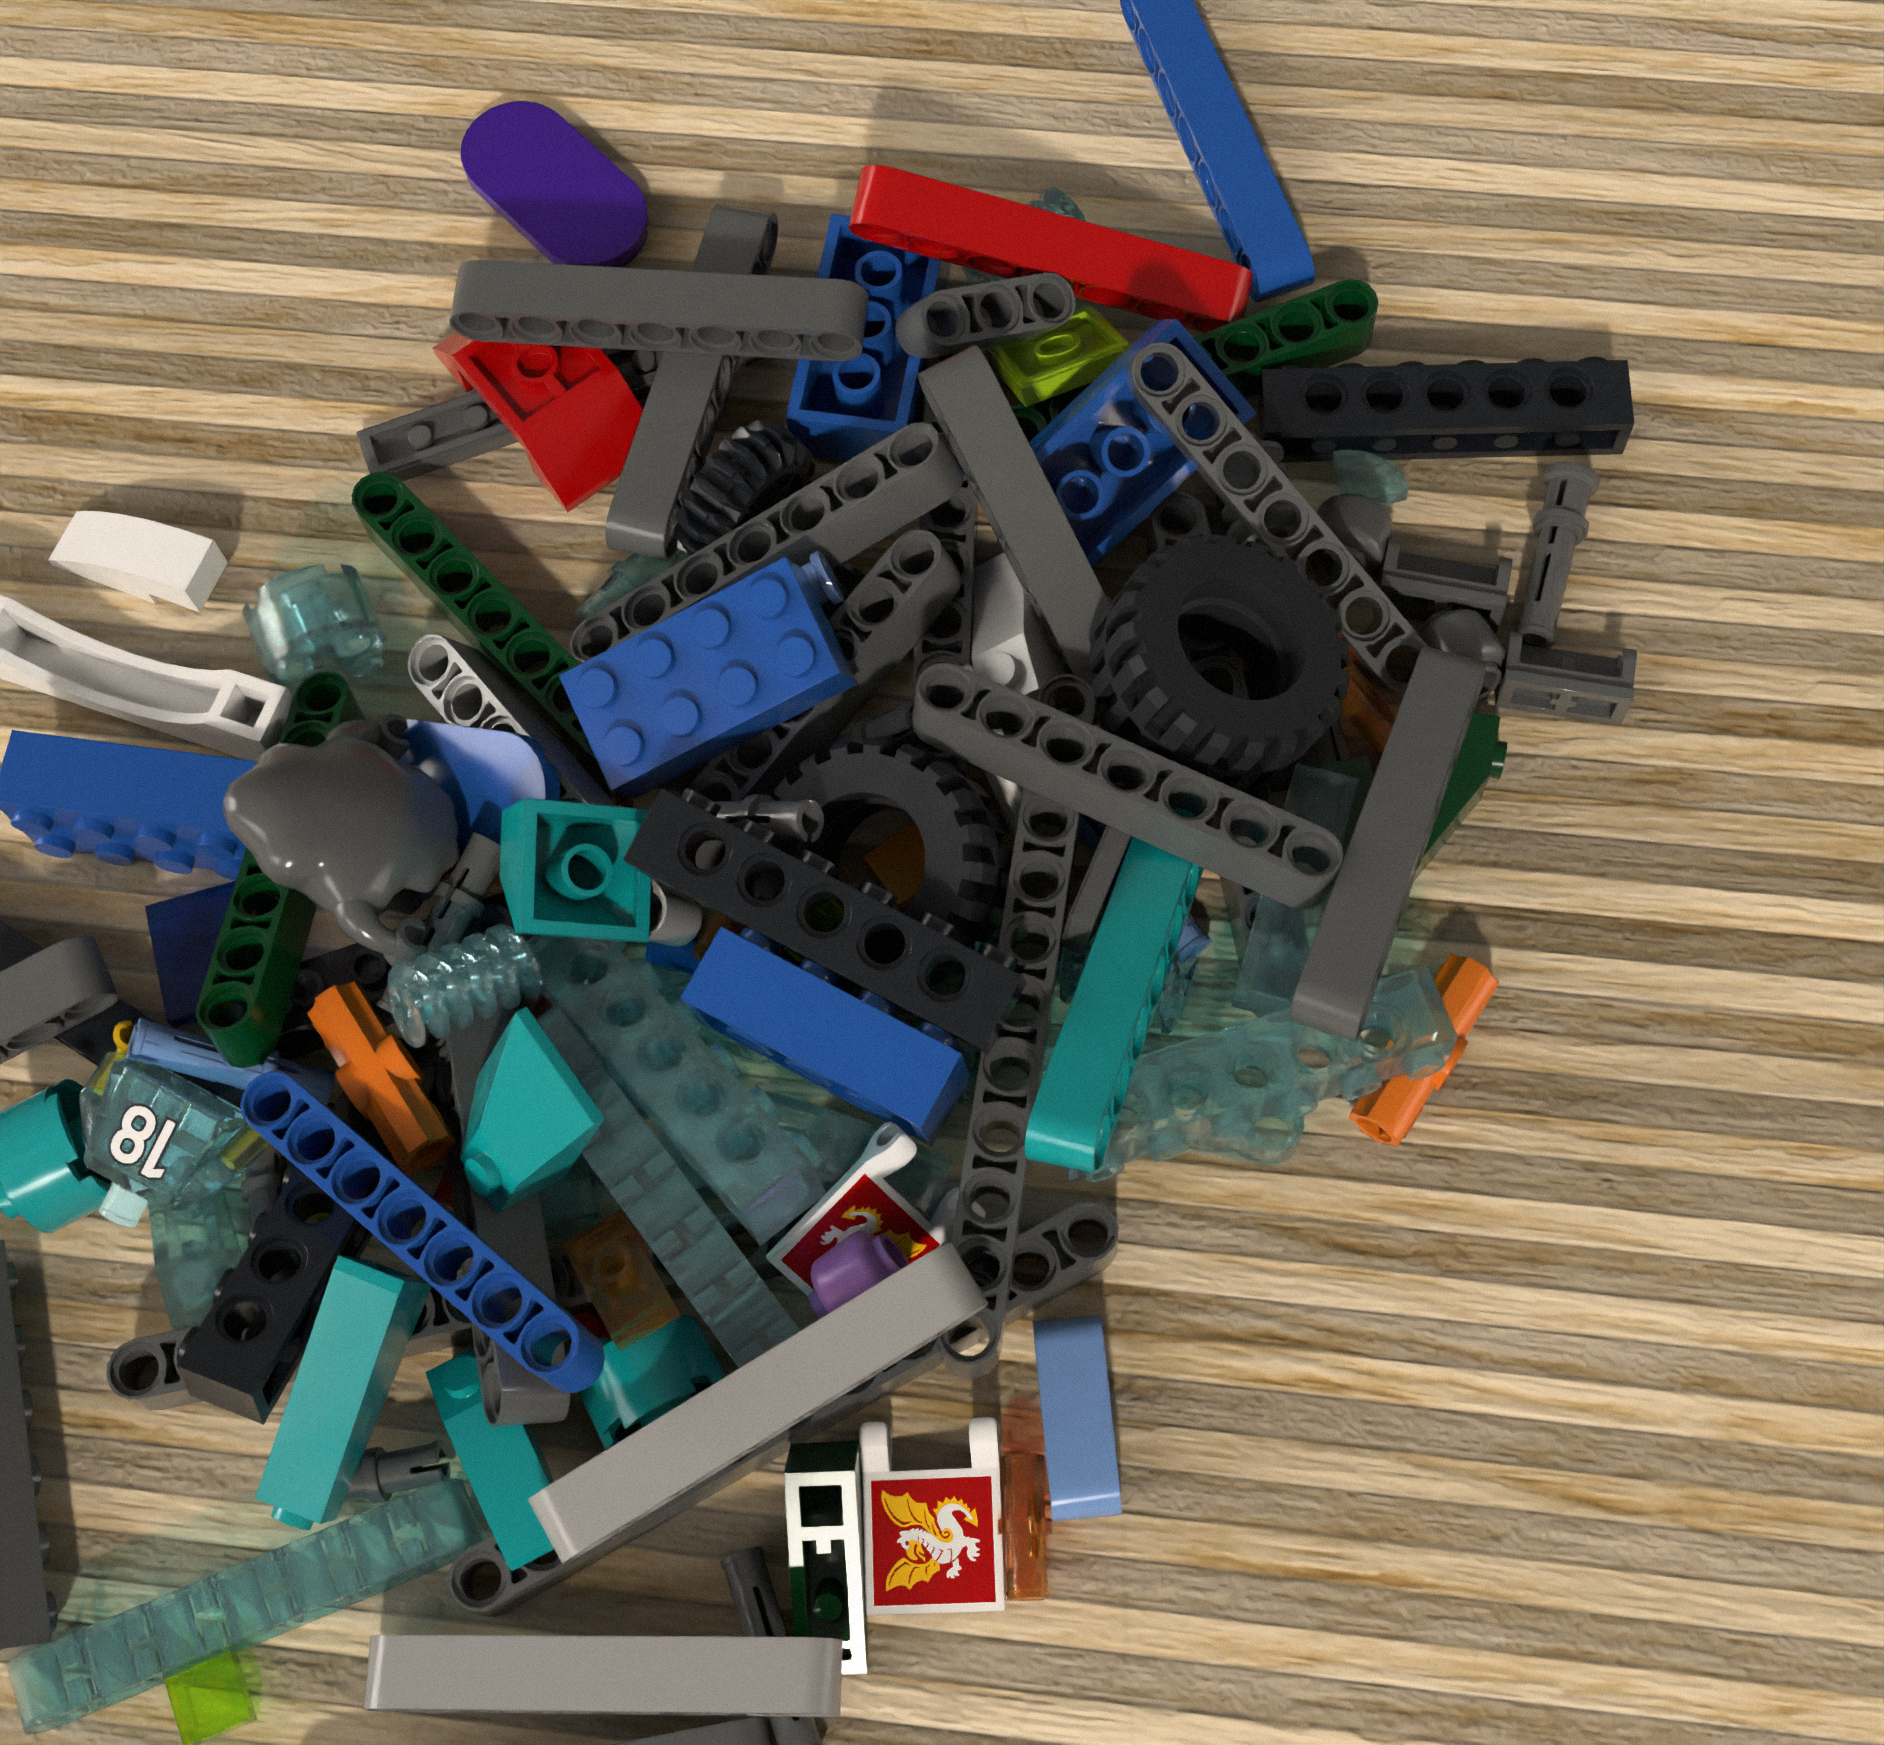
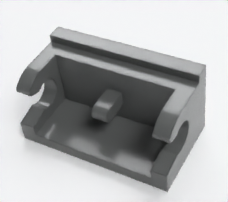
[1379,538,1512,634]
[1495,631,1637,726]

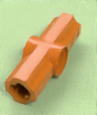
[1349,953,1499,1148]
[307,981,456,1175]

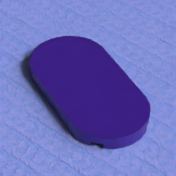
[460,101,649,267]

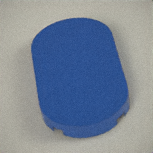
[399,719,560,855]

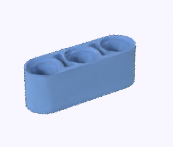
[1032,1315,1122,1522]

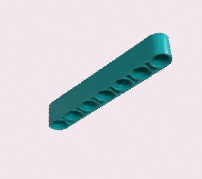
[1025,808,1204,1173]

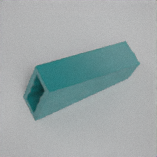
[255,1255,432,1530]

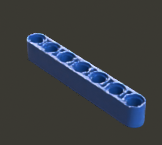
[1120,0,1315,302]
[240,1071,605,1393]

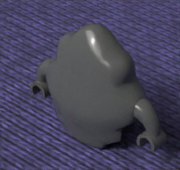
[222,714,460,971]

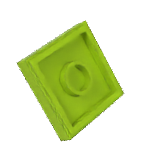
[985,305,1131,407]

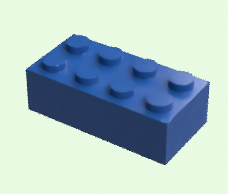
[786,214,951,462]
[1029,319,1257,568]
[559,557,858,798]
[0,730,256,881]
[680,927,970,1147]

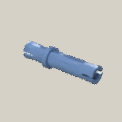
[126,1018,335,1105]

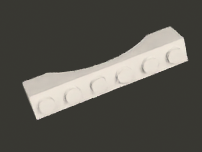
[0,595,293,761]

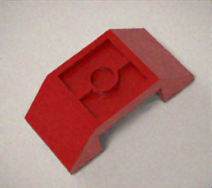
[432,332,643,513]

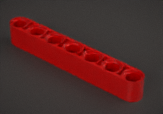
[849,165,1253,333]

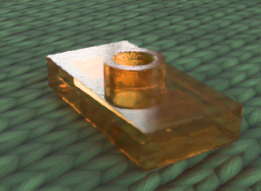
[562,1209,681,1351]

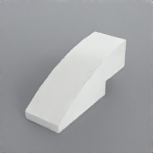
[48,511,228,613]

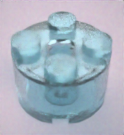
[242,564,387,697]

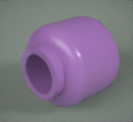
[808,1230,910,1319]

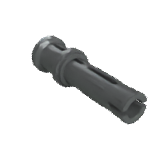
[1515,462,1600,648]

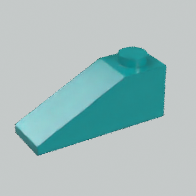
[425,1347,554,1572]

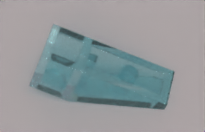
[143,1137,243,1330]

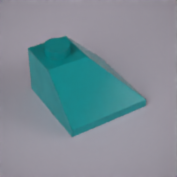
[499,798,651,943]
[460,1007,605,1214]

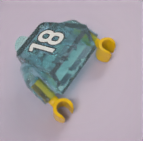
[79,1020,269,1227]

